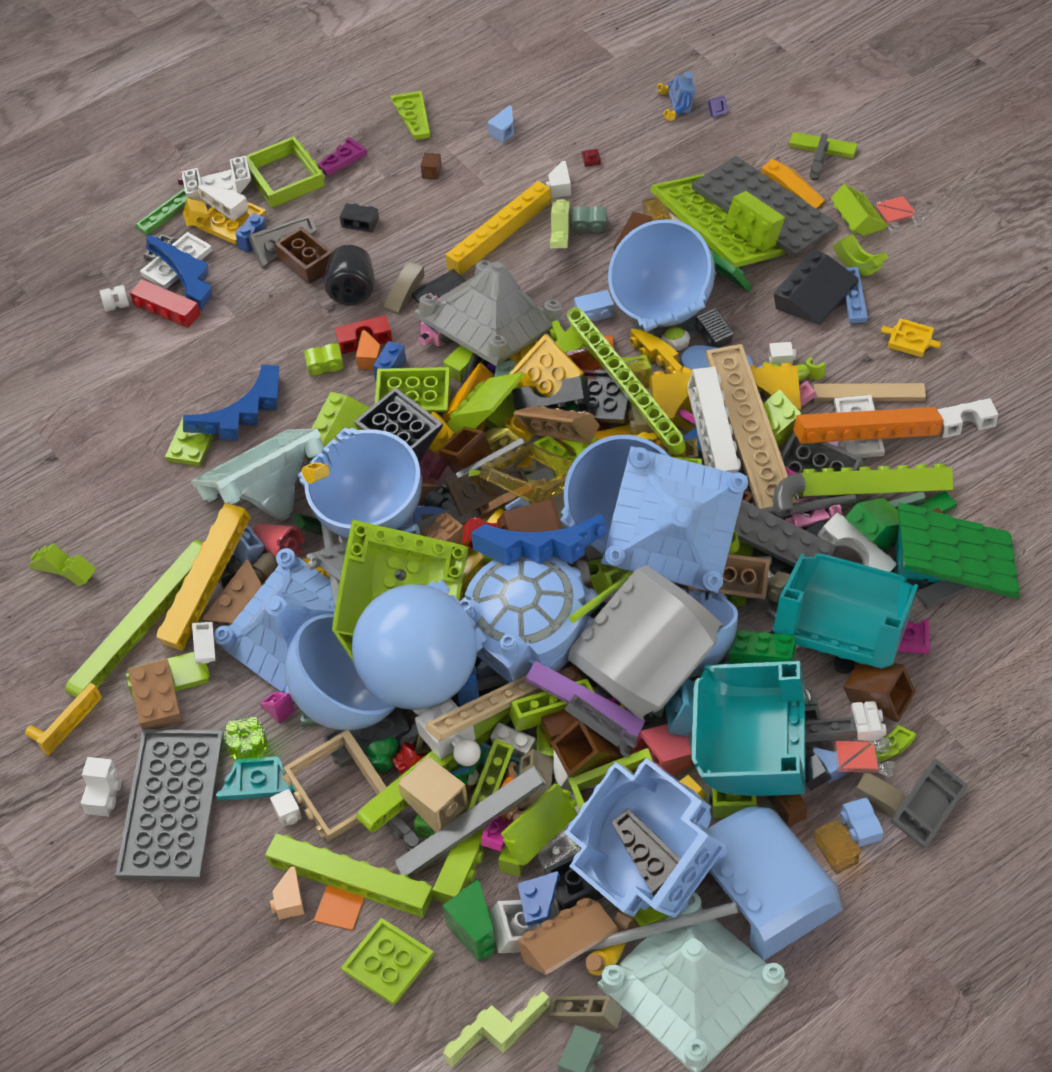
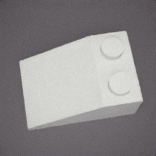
[489,898,560,953]

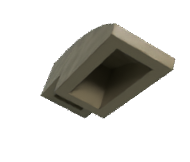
[384,261,425,314]
[855,772,906,818]

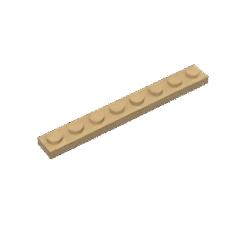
[425,674,543,742]

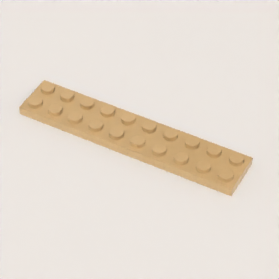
[706,344,797,509]

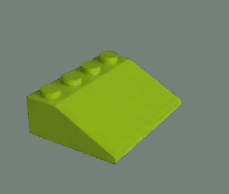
[375,367,451,412]
[447,372,525,433]
[305,392,370,461]

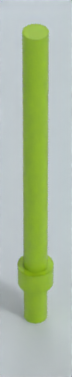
[569,571,634,623]

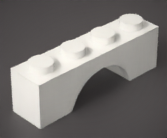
[818,513,897,572]

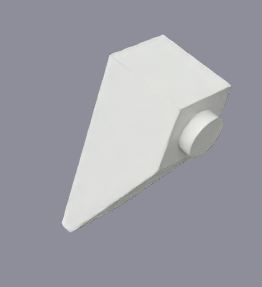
[198,185,248,221]

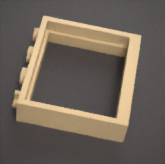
[282,730,386,842]

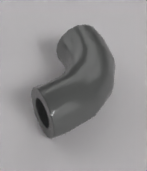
[772,473,805,518]

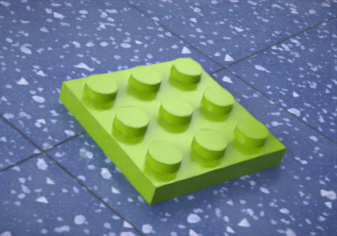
[341,918,434,1006]

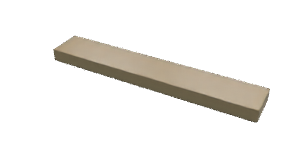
[813,383,926,402]

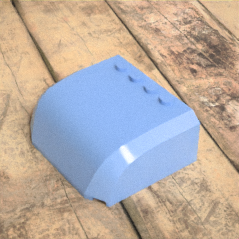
[708,806,843,960]

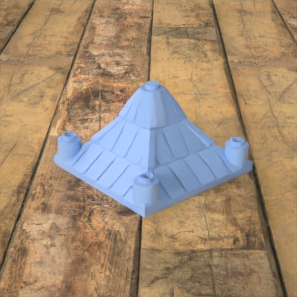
[601,446,748,593]
[214,548,335,701]

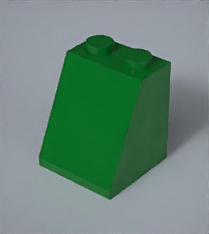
[845,498,899,552]
[443,880,496,962]

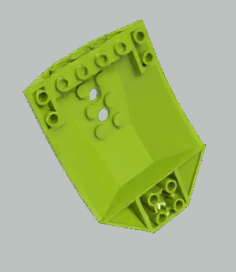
[332,519,469,663]

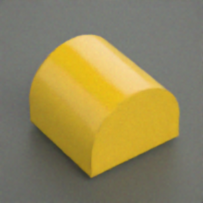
[301,462,329,484]

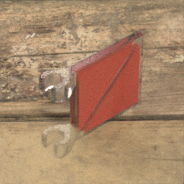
[873,195,924,235]
[833,737,896,777]

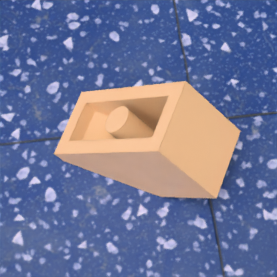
[270,866,304,920]

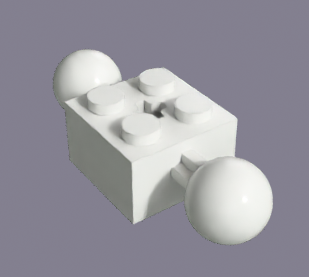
[413,698,481,766]

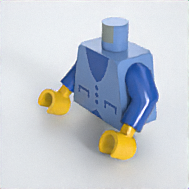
[657,72,695,121]

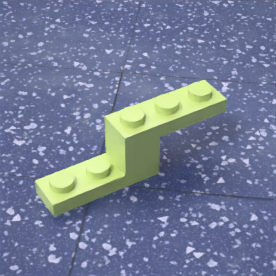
[550,199,570,248]
[443,991,550,1067]

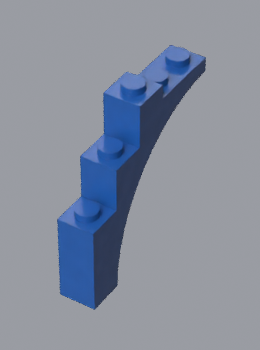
[183,365,279,441]
[471,515,606,565]

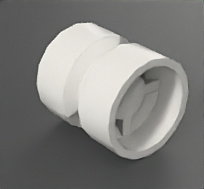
[100,285,129,312]

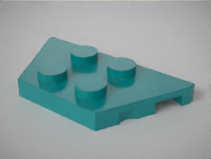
[216,756,295,801]

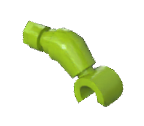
[762,357,826,381]

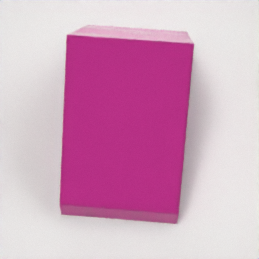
[260,692,295,724]

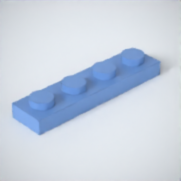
[845,267,868,324]

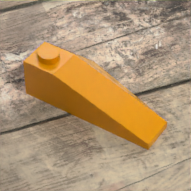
[761,159,825,209]
[442,363,493,431]

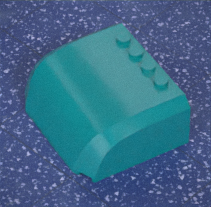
[773,553,918,668]
[691,661,805,796]

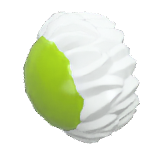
[661,327,690,351]

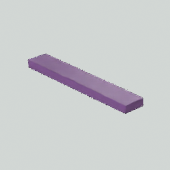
[525,661,646,737]

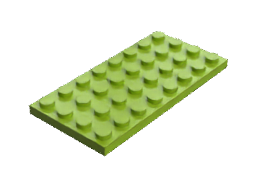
[650,174,785,267]

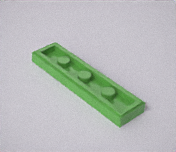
[135,189,195,236]

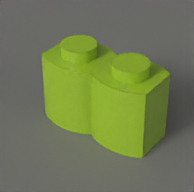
[304,344,344,376]

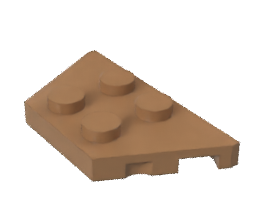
[479,478,549,515]
[202,560,262,625]

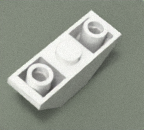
[192,622,215,664]

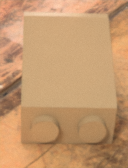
[398,756,468,832]

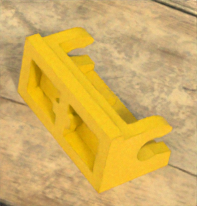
[183,198,209,227]

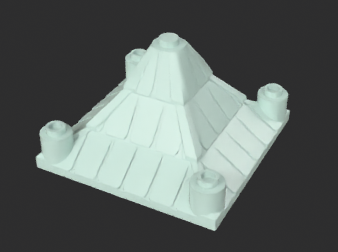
[191,429,324,521]
[598,893,789,1072]

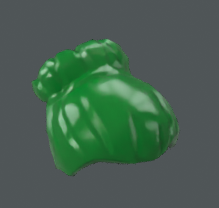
[364,737,398,773]

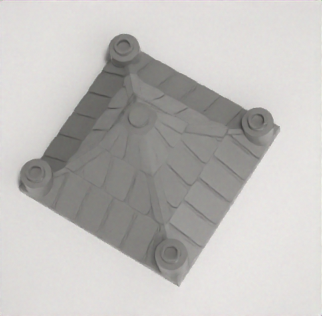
[414,260,563,366]

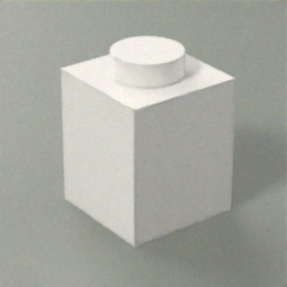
[769,342,796,366]
[270,789,302,827]

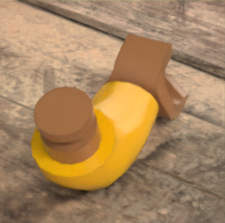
[586,912,640,976]

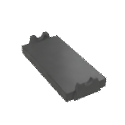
[324,707,410,767]

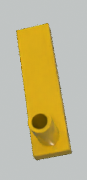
[25,683,102,756]

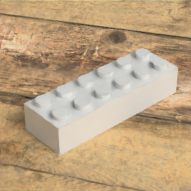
[687,367,741,473]

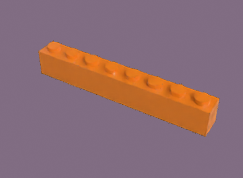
[793,407,944,444]

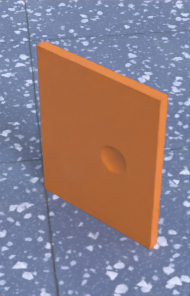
[314,885,365,931]

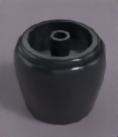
[323,245,375,305]

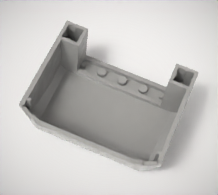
[568,565,723,720]

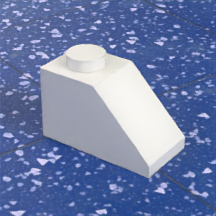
[546,161,571,198]

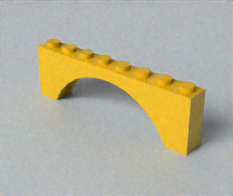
[649,363,801,420]

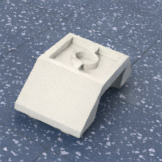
[182,156,251,204]

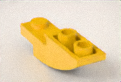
[629,328,683,374]

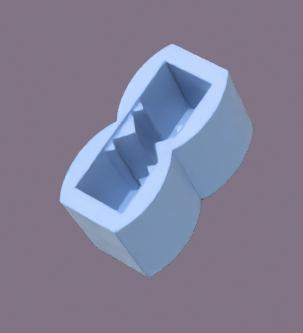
[840,798,883,847]

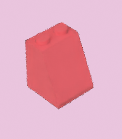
[629,724,694,776]

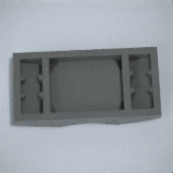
[891,758,968,849]

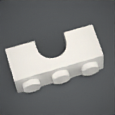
[938,398,998,438]

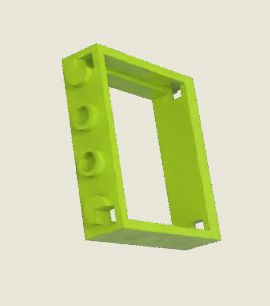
[246,136,325,208]
[568,748,653,811]

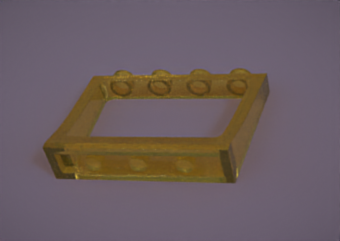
[479,443,573,503]

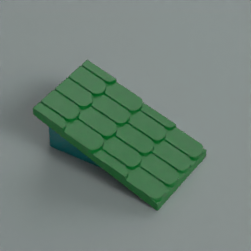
[894,503,1020,599]

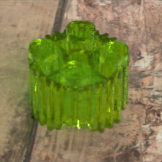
[223,716,268,760]

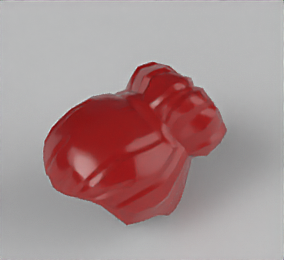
[392,742,428,775]

